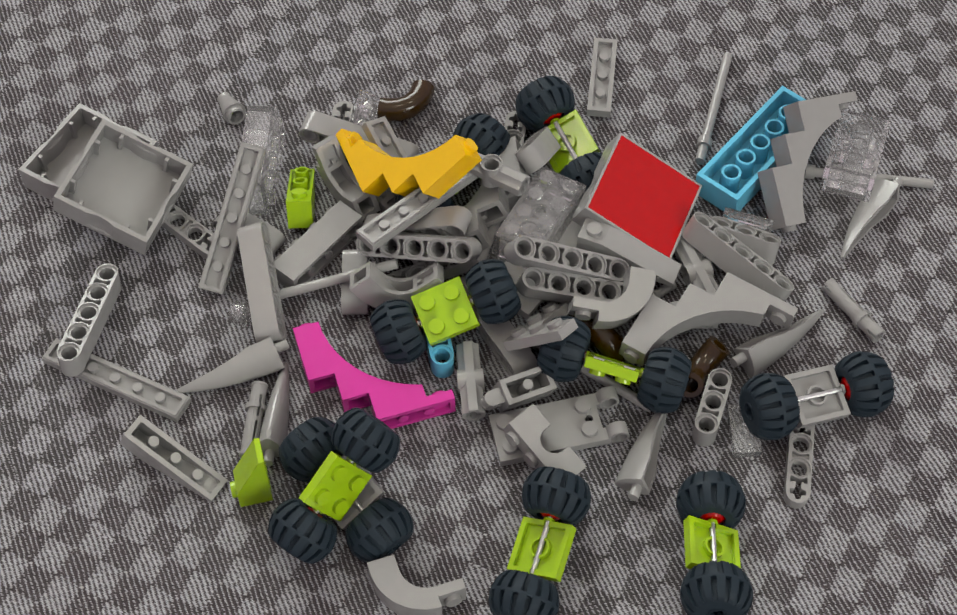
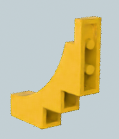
[335,129,482,198]

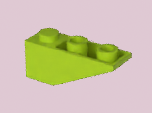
[286,167,315,229]

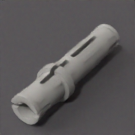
[821,278,886,343]
[239,381,268,458]

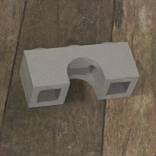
[504,404,587,475]

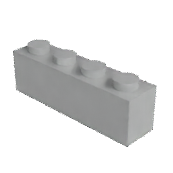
[274,201,363,287]

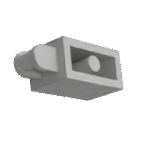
[480,366,557,412]

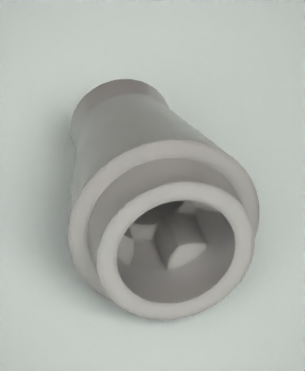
[217,92,246,125]

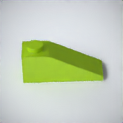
[230,438,273,507]

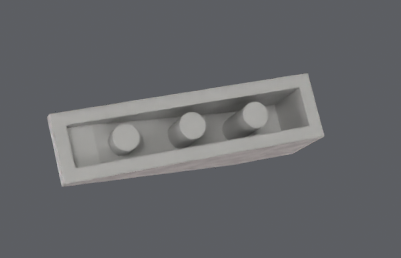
[576,217,682,287]
[120,414,228,502]

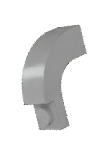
[312,135,381,221]
[349,261,444,309]
[568,266,656,329]
[367,555,466,615]

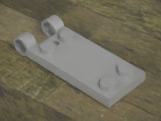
[489,386,630,467]

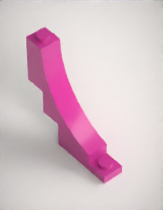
[293,322,456,429]

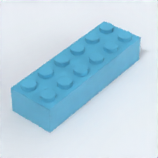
[695,86,806,218]

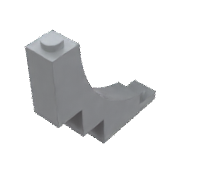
[757,91,858,233]
[410,136,531,266]
[619,272,798,366]

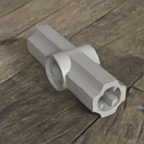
[468,153,530,196]
[674,237,718,295]
[456,341,485,421]

